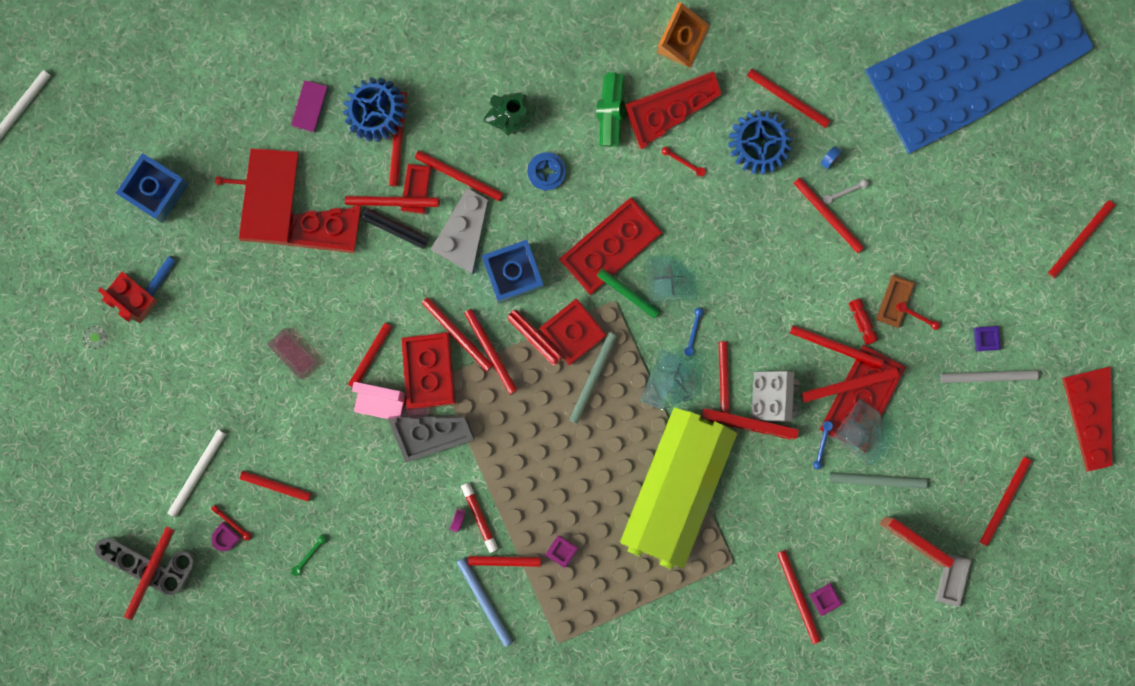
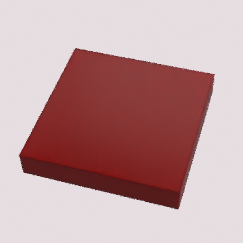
[539,298,607,366]

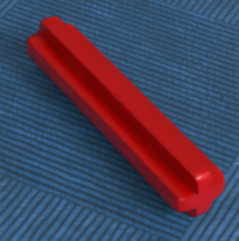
[508,310,562,366]

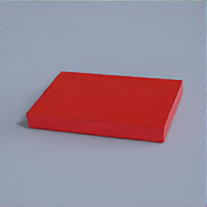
[401,332,456,410]
[879,517,955,568]

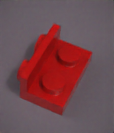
[98,271,158,324]

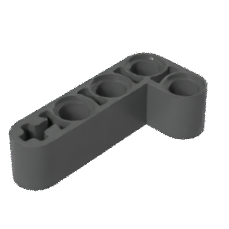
[95,537,198,595]

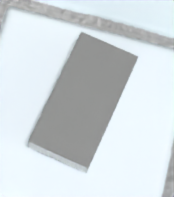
[935,553,972,607]

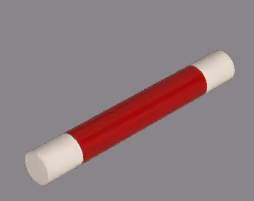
[461,482,498,553]

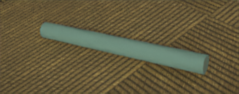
[569,332,617,424]
[829,473,927,489]

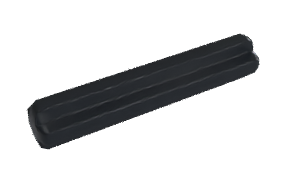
[362,208,429,249]

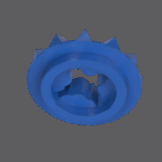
[527,152,566,191]

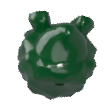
[484,93,536,136]

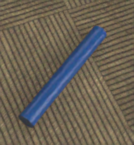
[145,256,176,296]

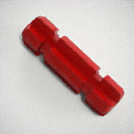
[848,298,878,345]

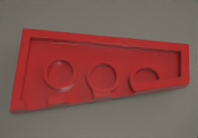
[624,71,721,150]
[269,205,361,254]
[1062,367,1112,472]

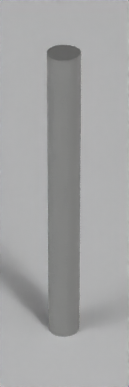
[940,370,1038,383]

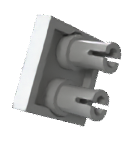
[752,371,800,421]

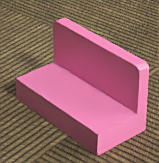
[352,382,406,419]

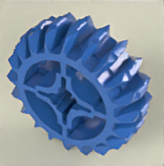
[343,77,408,142]
[728,110,793,175]

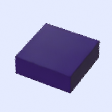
[973,326,1001,352]

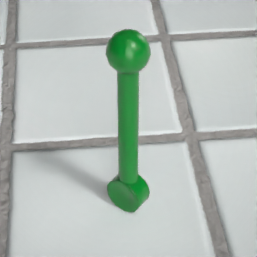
[291,534,327,576]

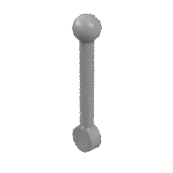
[822,179,869,204]

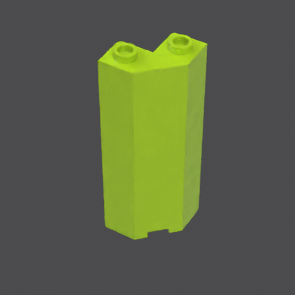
[620,407,737,570]

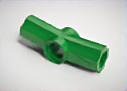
[596,72,626,147]

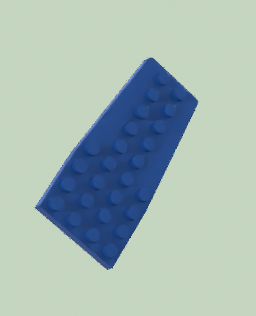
[865,0,1092,154]

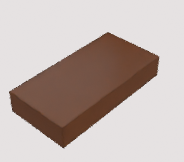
[875,275,915,328]

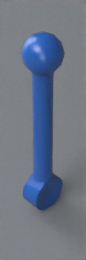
[684,307,704,356]
[813,421,833,470]

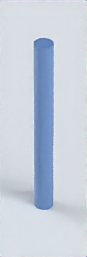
[456,557,513,647]

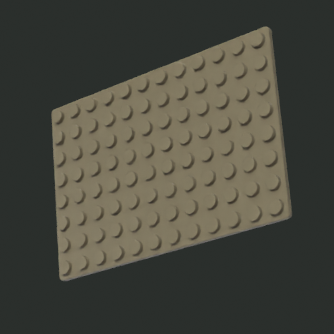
[451,301,733,643]

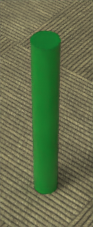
[597,268,660,319]

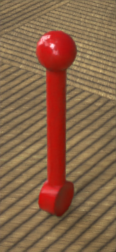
[661,146,705,177]
[215,176,246,185]
[896,302,941,330]
[211,505,252,541]

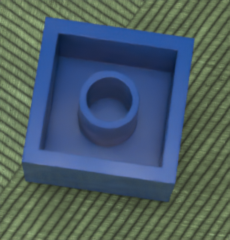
[116,153,189,223]
[482,240,544,304]

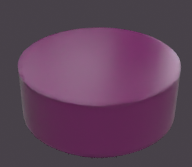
[449,507,466,533]

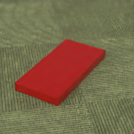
[239,148,299,245]
[559,197,662,295]
[819,345,906,452]

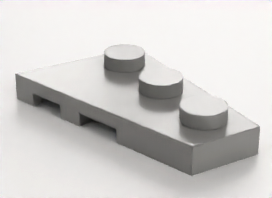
[431,188,488,274]

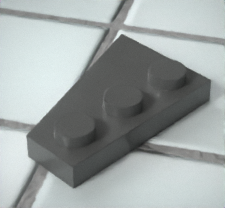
[388,415,474,463]

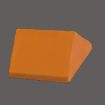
[657,2,710,68]

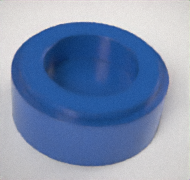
[821,146,843,170]

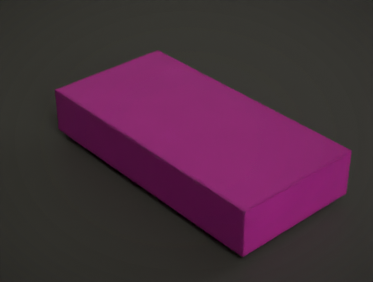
[291,80,328,133]

